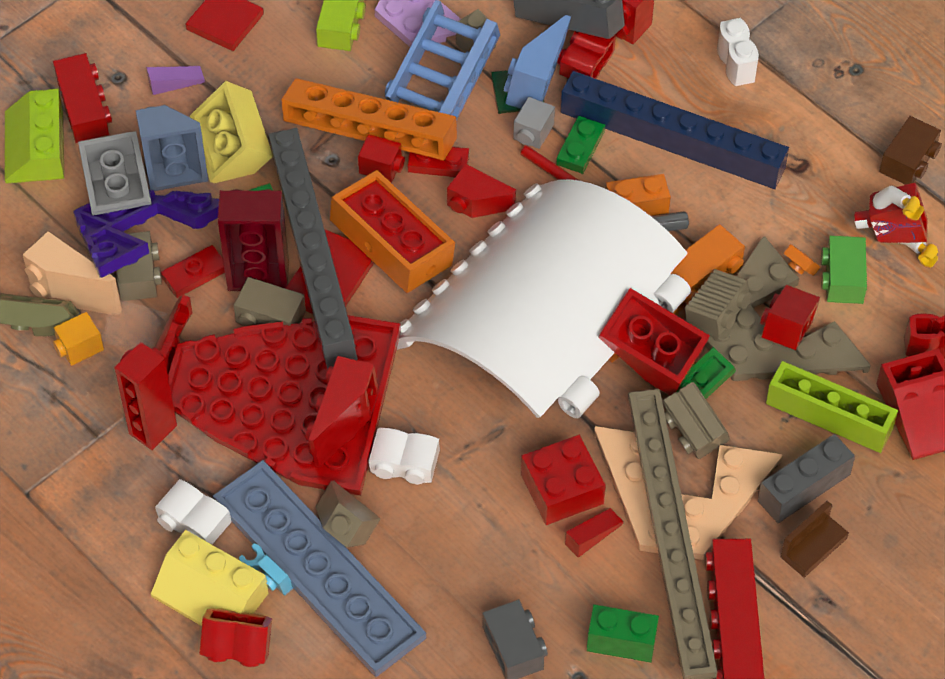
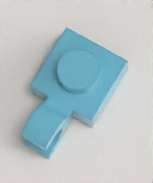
[239,543,293,596]

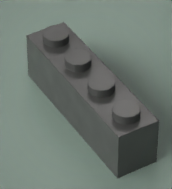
[513,0,625,39]

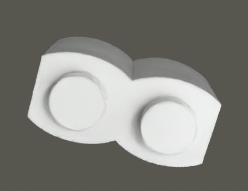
[717,18,759,86]
[369,428,440,485]
[155,479,232,544]

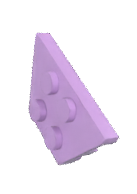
[375,0,461,47]

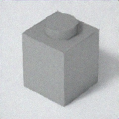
[514,97,555,149]

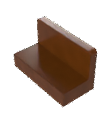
[780,501,849,578]

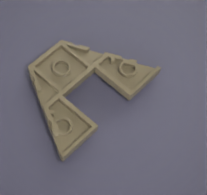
[705,237,871,381]

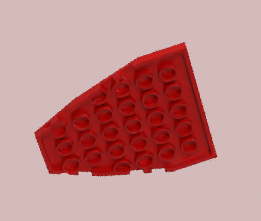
[168,315,401,496]

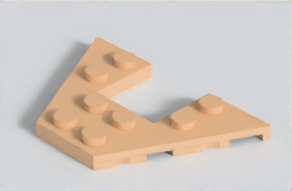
[594,426,782,560]

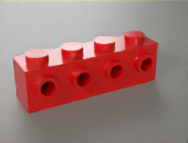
[114,342,177,450]

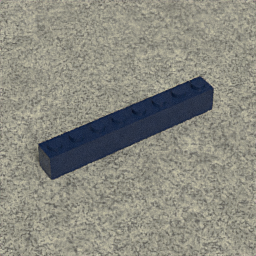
[561,71,789,189]

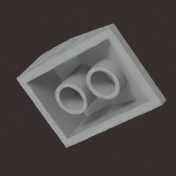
[78,131,152,216]

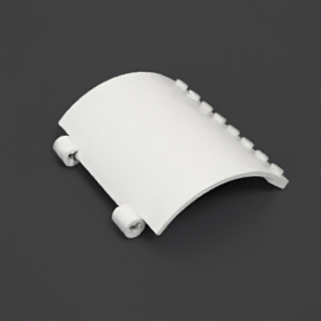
[397,179,691,418]

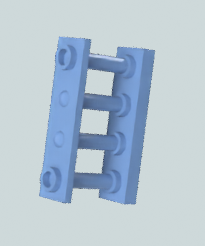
[385,0,500,121]

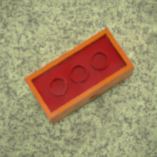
[330,170,455,294]

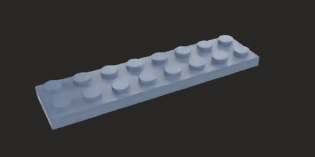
[213,460,427,677]

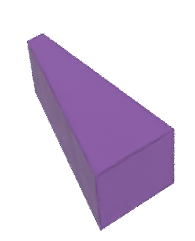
[146,66,205,95]

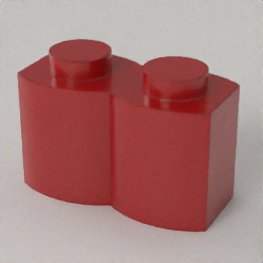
[557,31,616,79]
[904,313,945,359]
[199,609,272,667]

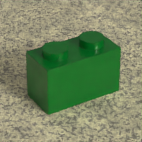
[587,605,659,663]

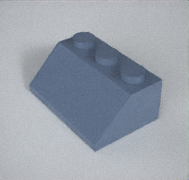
[136,105,208,191]

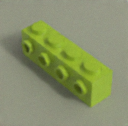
[766,361,898,453]

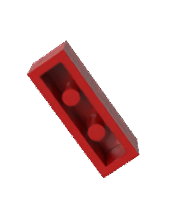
[53,53,112,143]

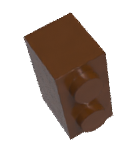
[879,116,942,185]

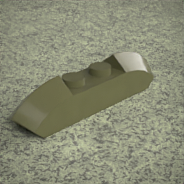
[0,293,79,337]

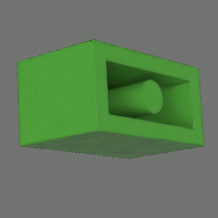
[821,236,867,304]

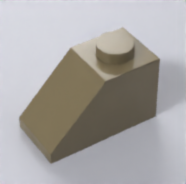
[315,481,381,548]

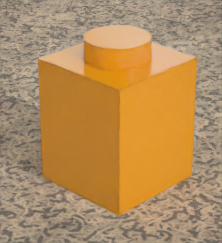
[53,312,104,366]

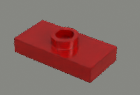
[161,245,225,298]

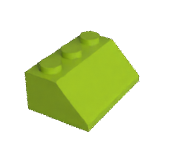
[5,89,64,183]

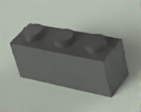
[758,434,855,524]

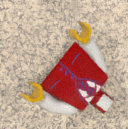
[854,183,938,268]

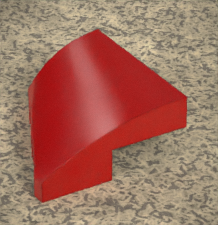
[155,295,193,374]

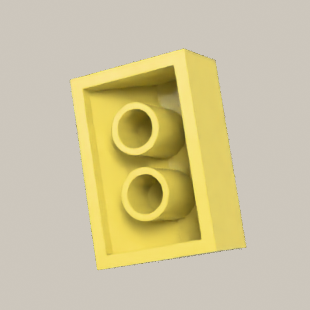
[190,81,273,183]
[151,530,269,626]

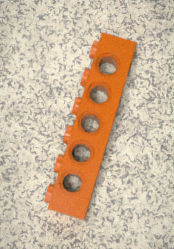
[281,78,457,160]

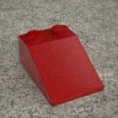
[598,288,710,396]

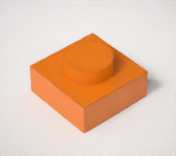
[784,244,821,276]

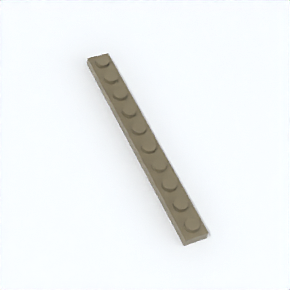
[628,389,717,679]

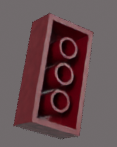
[218,189,289,291]

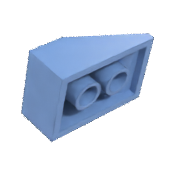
[504,15,571,109]

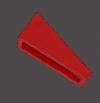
[565,508,624,558]

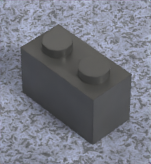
[482,600,548,679]

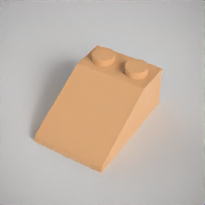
[23,232,122,316]

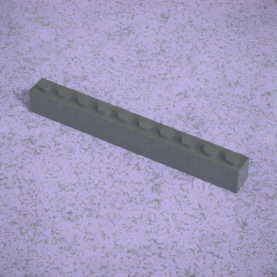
[269,128,357,370]

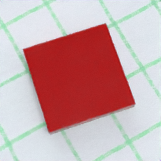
[185,0,264,51]

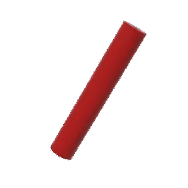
[521,145,580,181]

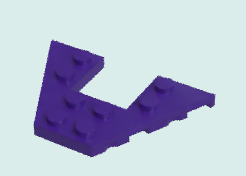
[73,190,219,278]

